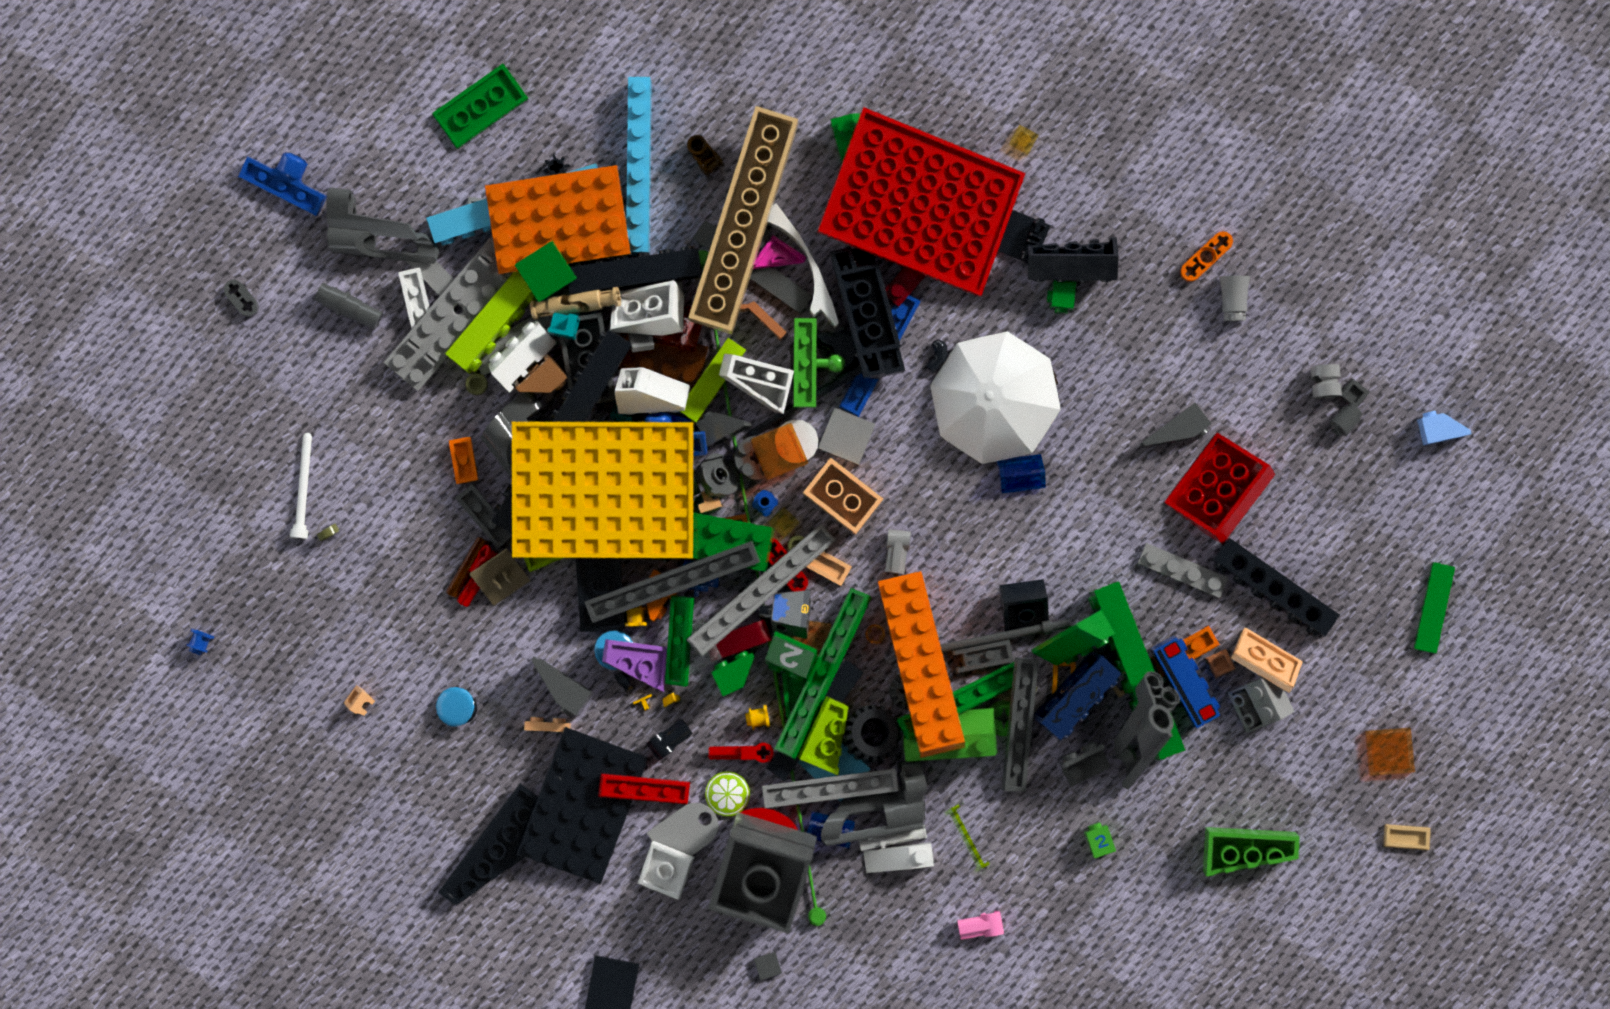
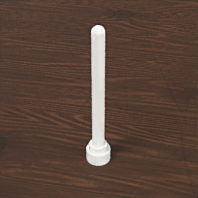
[290,433,312,539]

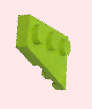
[798,696,848,775]

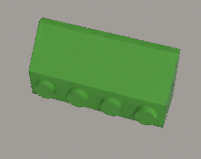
[904,708,997,762]

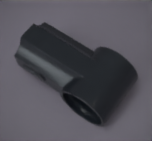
[646,718,693,761]

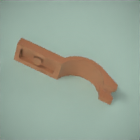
[740,301,787,341]

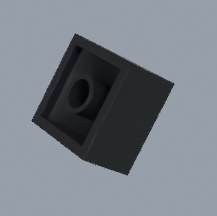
[999,579,1049,631]

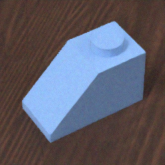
[1417,411,1471,446]

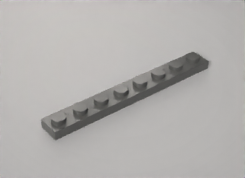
[585,541,760,623]

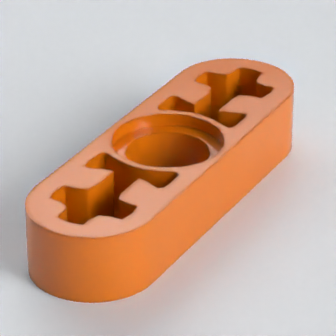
[1180,231,1233,282]

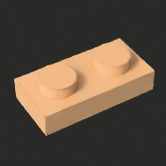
[524,717,571,732]

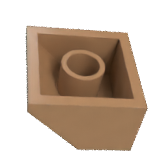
[514,353,567,393]

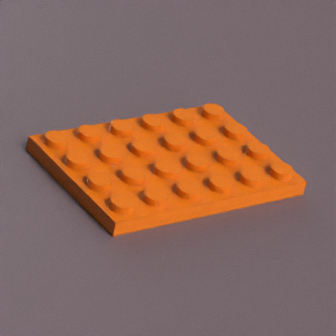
[485,165,631,274]

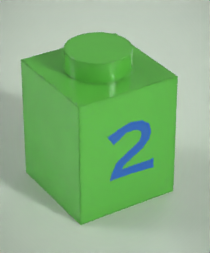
[1084,822,1116,858]

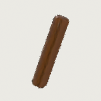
[446,537,488,598]

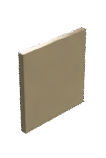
[469,548,530,606]

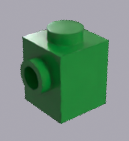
[1046,280,1076,315]

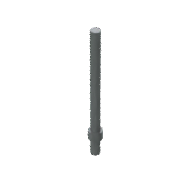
[940,619,1070,653]

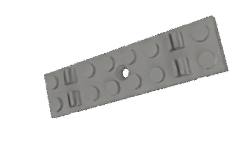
[384,235,513,391]

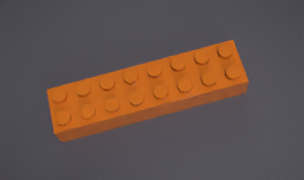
[878,571,965,758]

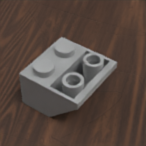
[1228,677,1295,733]

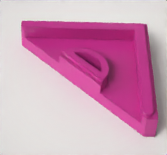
[753,235,807,269]

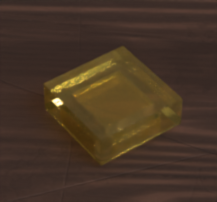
[1009,125,1039,155]
[768,507,800,538]

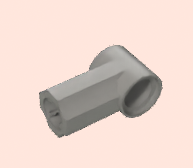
[885,529,911,574]

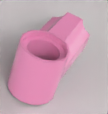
[957,911,1004,940]

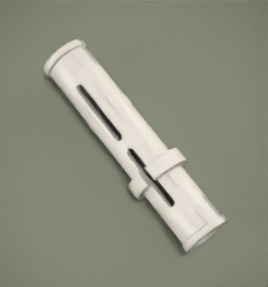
[859,825,927,852]

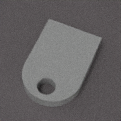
[647,803,719,856]

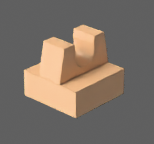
[698,491,722,514]
[344,685,375,716]

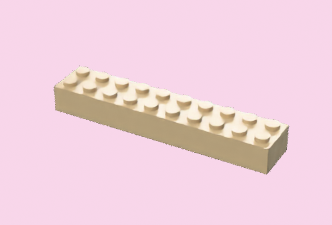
[688,106,798,334]

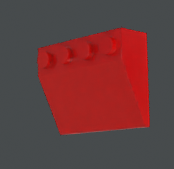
[1164,432,1276,545]

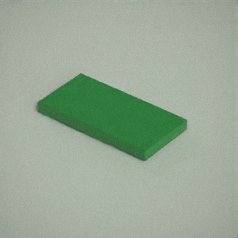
[431,63,529,150]

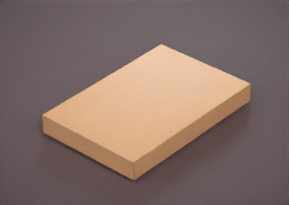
[1231,628,1302,693]

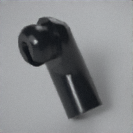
[926,339,947,373]

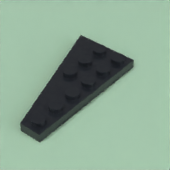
[438,783,538,906]

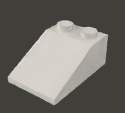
[610,280,684,336]

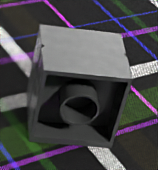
[708,812,817,934]

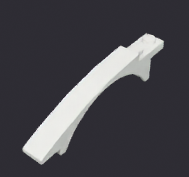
[767,203,839,328]

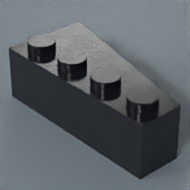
[1028,237,1119,282]

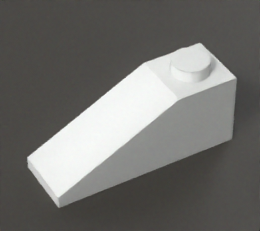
[864,842,934,873]

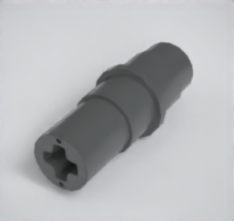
[314,283,383,330]

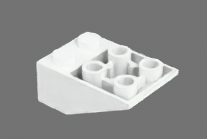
[614,367,690,415]

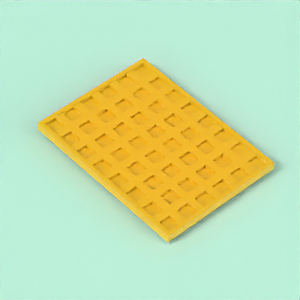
[512,422,693,558]

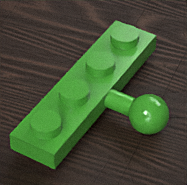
[793,318,845,408]

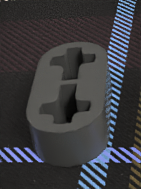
[224,279,259,317]

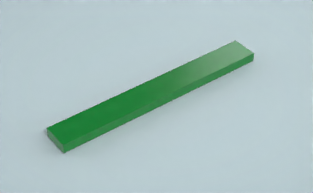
[774,588,872,759]

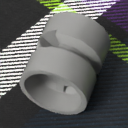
[1311,364,1342,399]

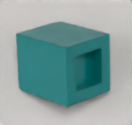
[547,313,580,340]

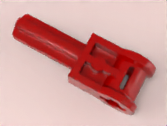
[457,545,498,607]
[708,742,774,763]

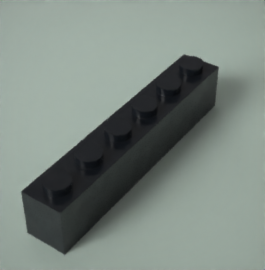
[568,246,702,295]

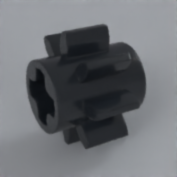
[543,155,571,175]

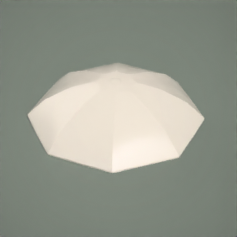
[930,332,1061,464]

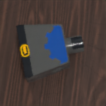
[759,591,811,639]

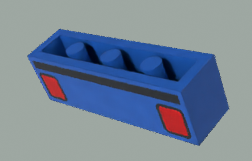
[1150,635,1220,728]

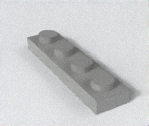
[1137,543,1228,598]

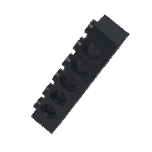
[1211,538,1340,638]

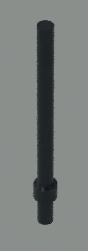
[750,364,862,436]

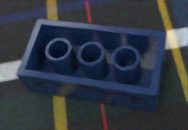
[1033,651,1121,741]

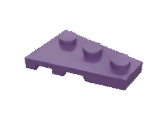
[602,639,667,692]

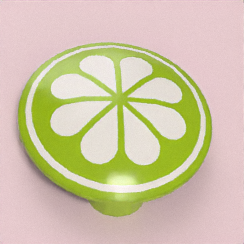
[705,771,750,816]

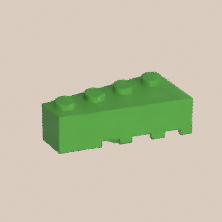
[1203,827,1300,877]

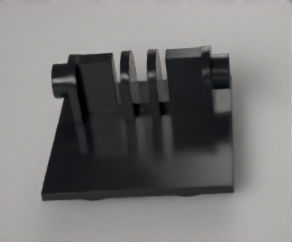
[998,210,1051,263]

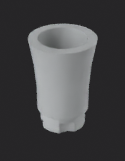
[1219,275,1250,321]

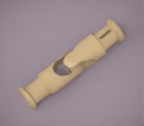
[530,287,621,320]

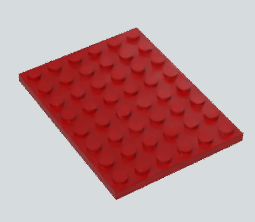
[817,107,1026,297]

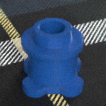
[752,490,778,516]
[186,628,214,655]

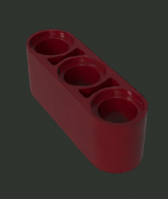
[709,619,772,662]

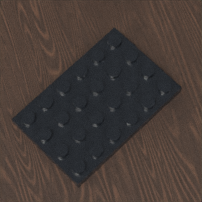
[516,727,649,884]

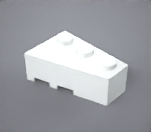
[488,320,557,393]
[719,354,794,414]

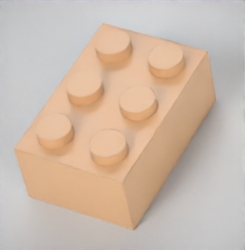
[803,458,883,535]

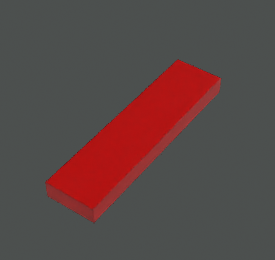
[598,773,690,804]

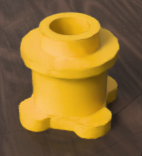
[625,605,647,627]
[745,705,770,730]

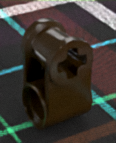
[687,135,725,178]

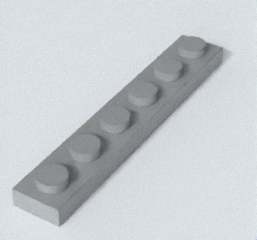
[762,768,899,808]

